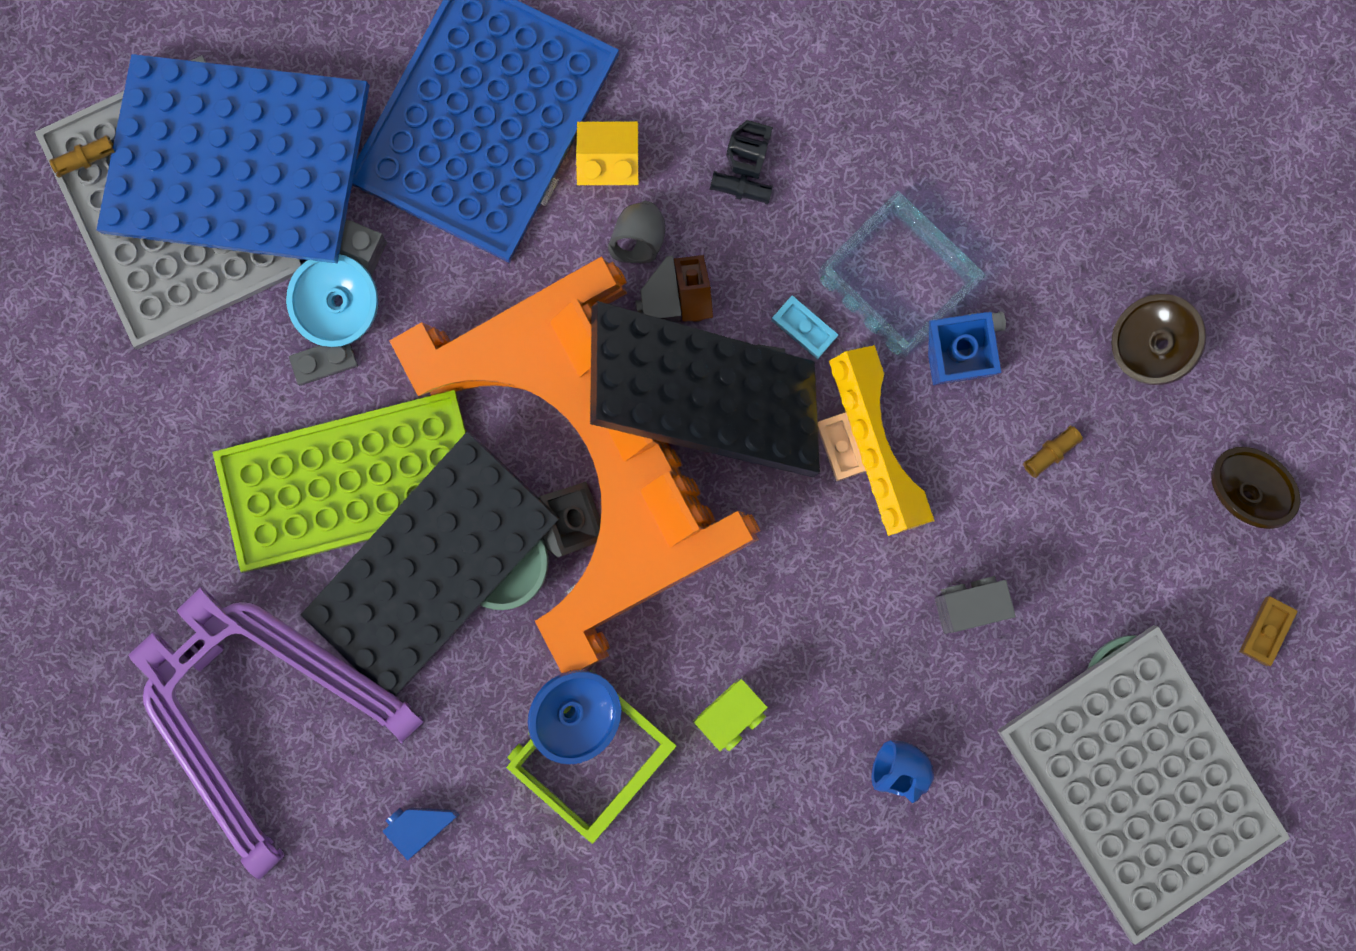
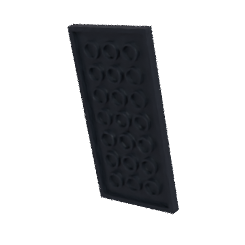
[590,301,820,477]
[300,432,561,696]

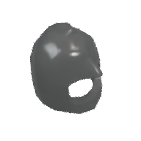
[608,200,666,264]

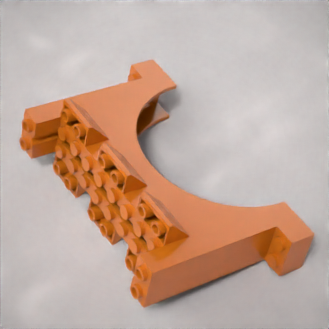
[389,256,760,673]

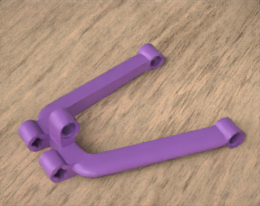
[128,587,424,879]

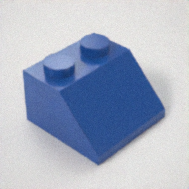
[928,312,1001,386]

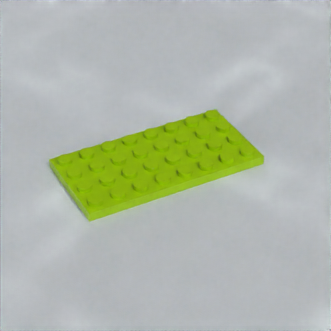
[212,390,466,573]

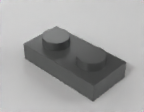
[289,344,358,386]

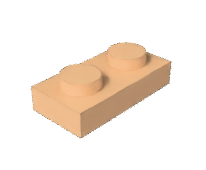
[818,412,866,481]

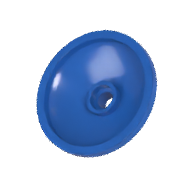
[528,670,621,764]

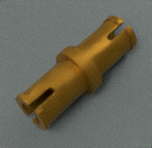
[49,135,115,178]
[1023,425,1083,478]

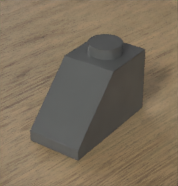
[635,256,681,322]

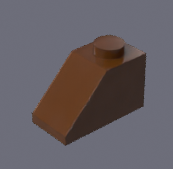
[674,255,713,322]

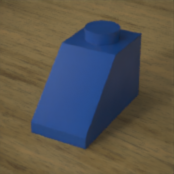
[382,807,459,861]

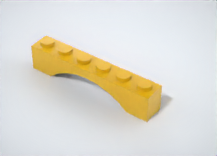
[829,345,935,536]

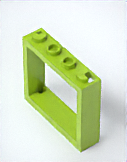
[506,670,676,844]

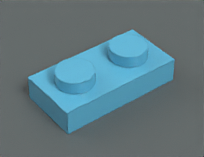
[771,296,838,360]

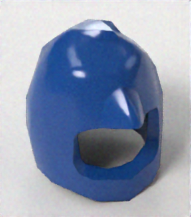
[871,740,934,803]

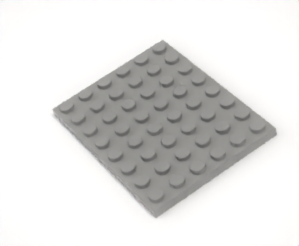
[35,55,302,350]
[997,625,1290,945]

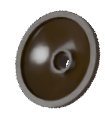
[1111,294,1206,385]
[1211,447,1301,529]

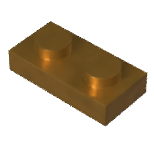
[1239,596,1298,666]

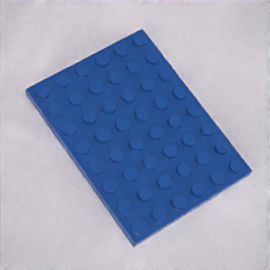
[352,0,619,263]
[96,54,370,264]

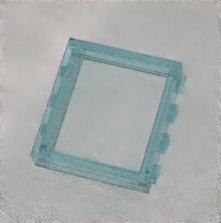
[819,191,986,357]

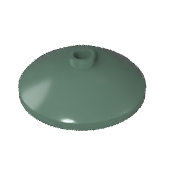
[481,539,548,610]

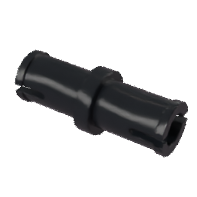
[709,171,773,205]

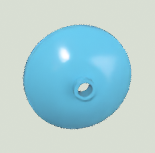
[286,254,378,347]

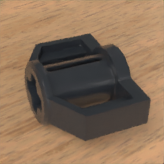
[726,120,773,179]

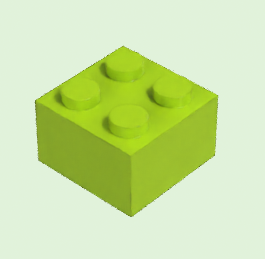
[693,679,768,751]

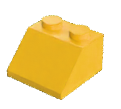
[576,121,639,185]

